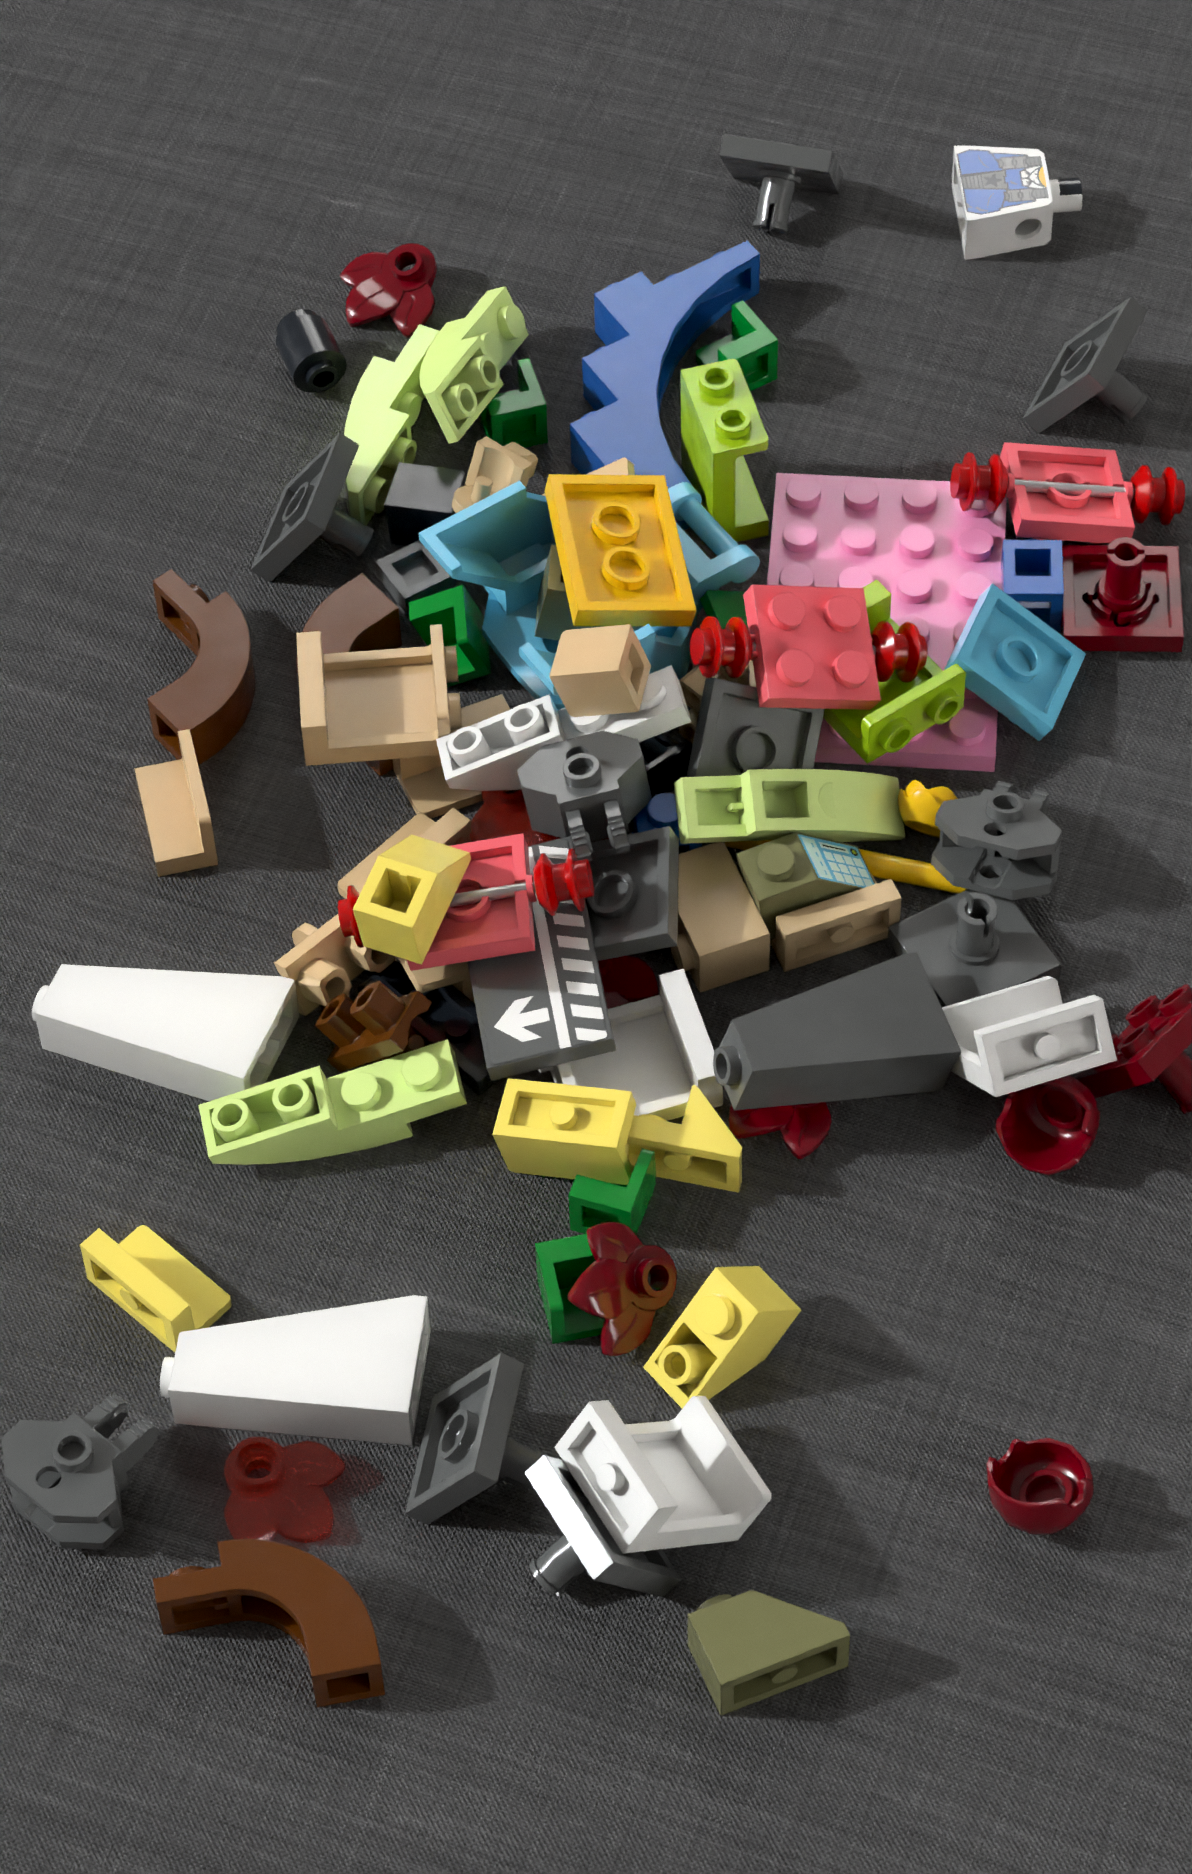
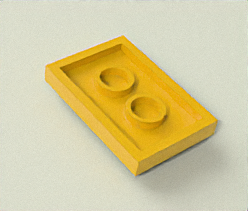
[545,474,696,626]

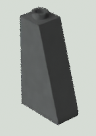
[713,953,961,1111]

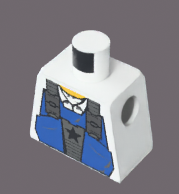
[952,145,1082,260]

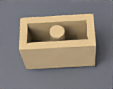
[671,842,770,992]

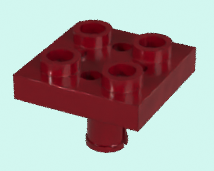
[1061,537,1184,652]
[1076,984,1192,1114]

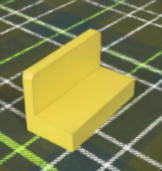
[492,1078,636,1185]
[80,1225,232,1353]

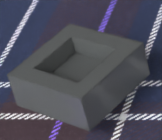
[375,540,456,614]

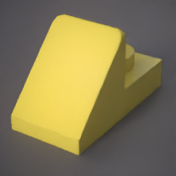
[625,1085,742,1193]

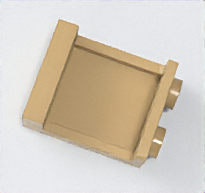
[296,624,462,766]

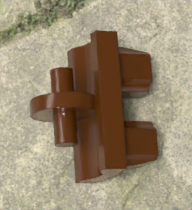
[315,981,432,1072]

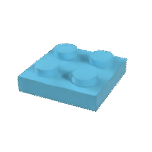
[944,584,1086,741]

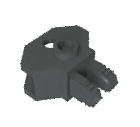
[517,731,652,861]
[931,781,1062,900]
[1,1393,160,1550]

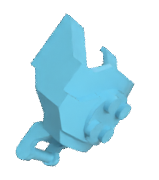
[419,480,760,710]

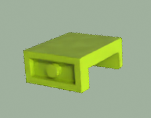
[680,359,769,542]
[823,580,966,764]

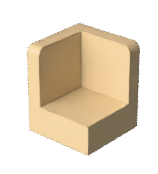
[549,624,651,717]

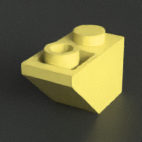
[353,835,471,965]
[643,1266,801,1409]

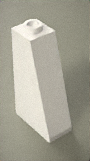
[32,964,299,1101]
[160,1295,431,1446]

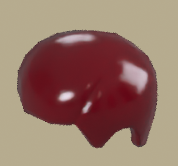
[996,1075,1100,1176]
[986,1438,1094,1535]

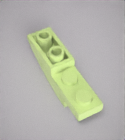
[419,286,529,444]
[344,324,440,525]
[674,769,905,844]
[199,1039,467,1165]

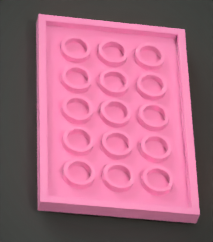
[767,473,1007,772]

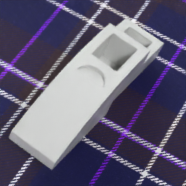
[436,665,691,791]

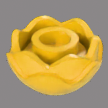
[898,780,957,838]

